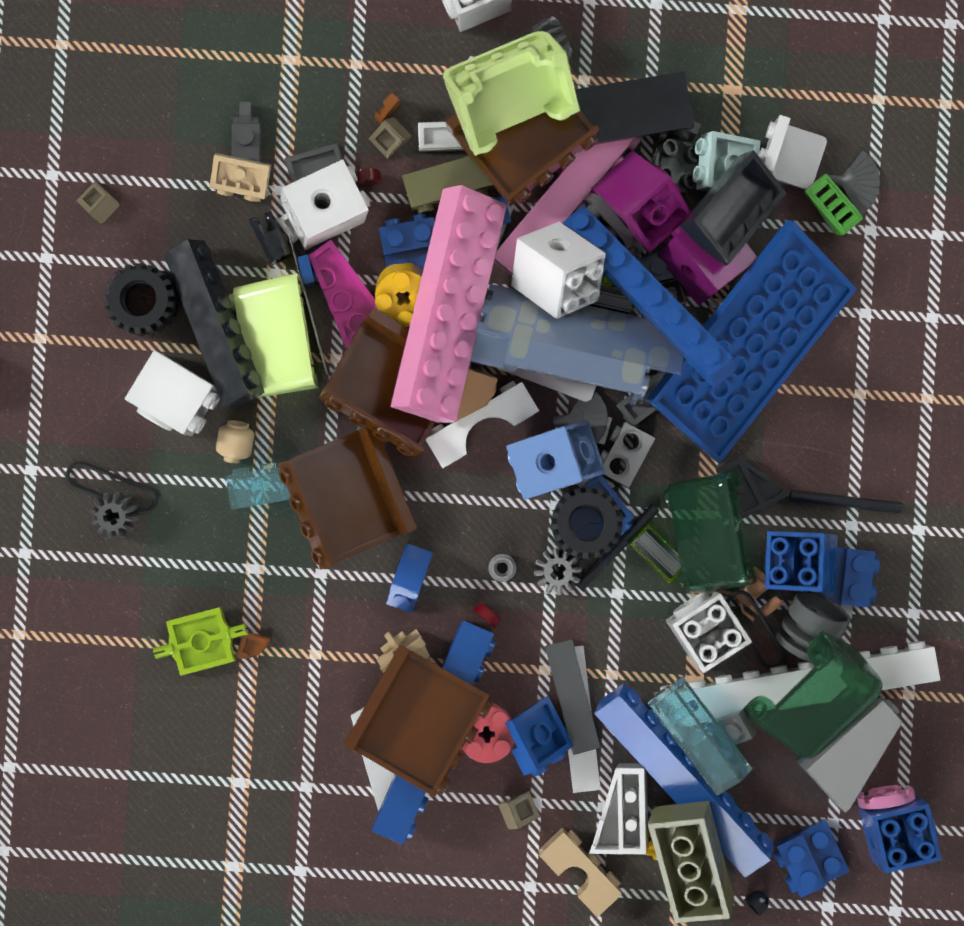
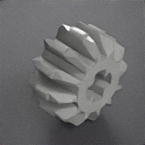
[534,547,582,595]

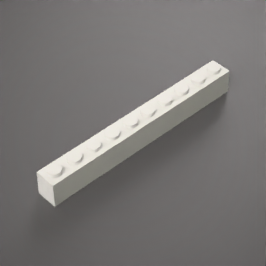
[654,641,940,728]

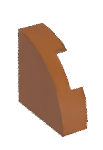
[374,93,400,125]
[235,631,271,659]

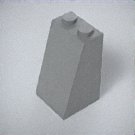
[797,694,902,813]

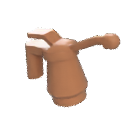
[703,566,784,621]

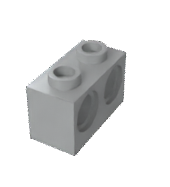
[600,422,655,488]

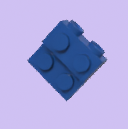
[379,213,435,270]
[570,475,634,540]
[810,547,880,608]
[505,696,574,777]
[773,819,850,898]

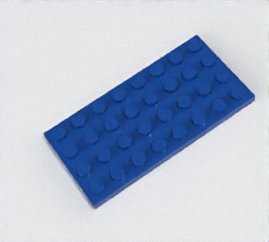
[646,220,857,464]

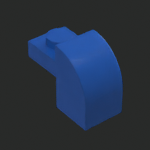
[386,544,433,613]

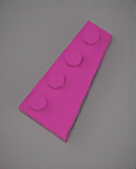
[309,239,377,349]

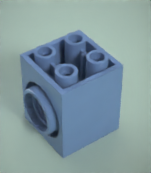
[506,420,606,500]

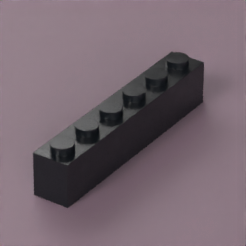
[164,239,265,408]

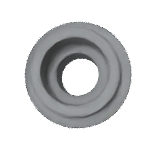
[488,554,516,582]

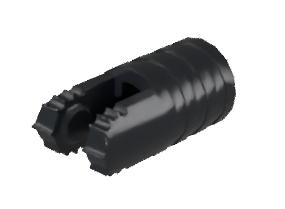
[249,211,293,265]

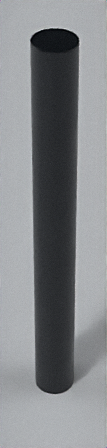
[789,490,903,513]
[575,504,659,592]

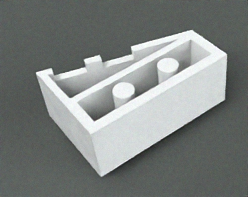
[589,763,649,854]

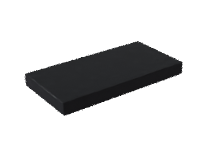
[575,71,694,145]

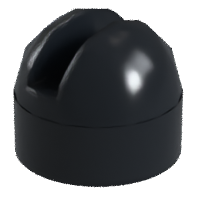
[744,890,769,916]

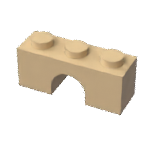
[538,827,622,918]

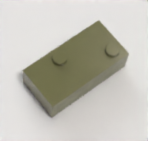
[648,801,735,923]

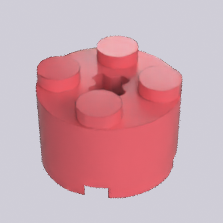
[462,703,514,763]

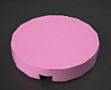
[857,785,915,809]

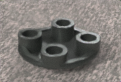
[652,138,699,193]

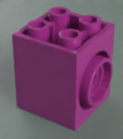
[591,151,691,252]
[658,226,758,306]

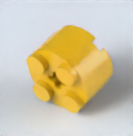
[375,263,423,327]

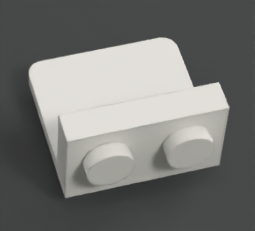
[759,115,827,190]

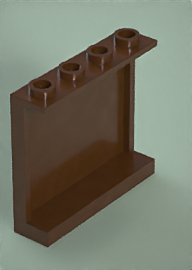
[445,111,599,206]
[319,307,435,457]
[278,427,417,569]
[343,645,493,798]

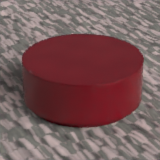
[355,168,382,187]
[473,602,501,628]

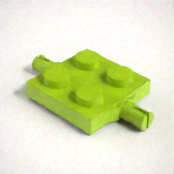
[153,606,248,676]

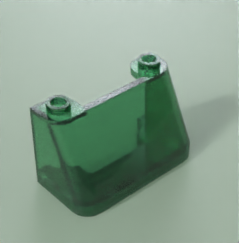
[664,471,757,593]
[743,631,883,759]

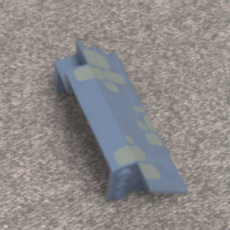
[470,284,684,406]

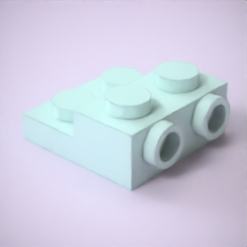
[693,131,760,192]

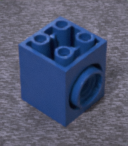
[764,531,838,592]
[858,795,942,873]

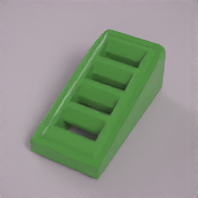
[803,174,863,236]

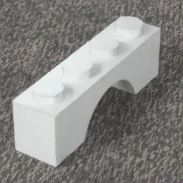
[426,381,539,469]

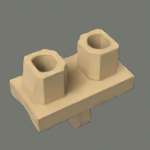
[376,629,429,673]

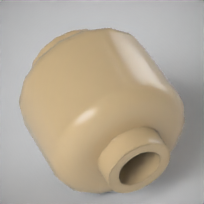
[216,420,254,463]

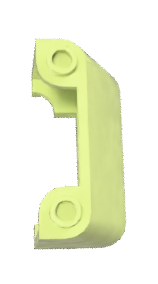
[443,31,580,156]
[229,274,319,398]

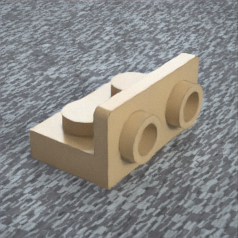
[209,153,271,202]

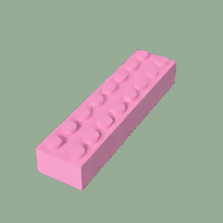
[391,185,507,422]

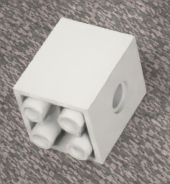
[442,0,512,32]
[280,160,370,250]
[511,222,606,319]
[125,350,220,436]
[665,590,752,673]

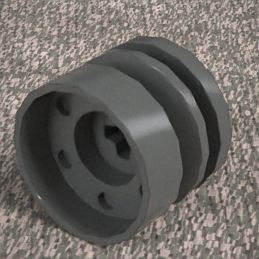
[776,591,851,664]

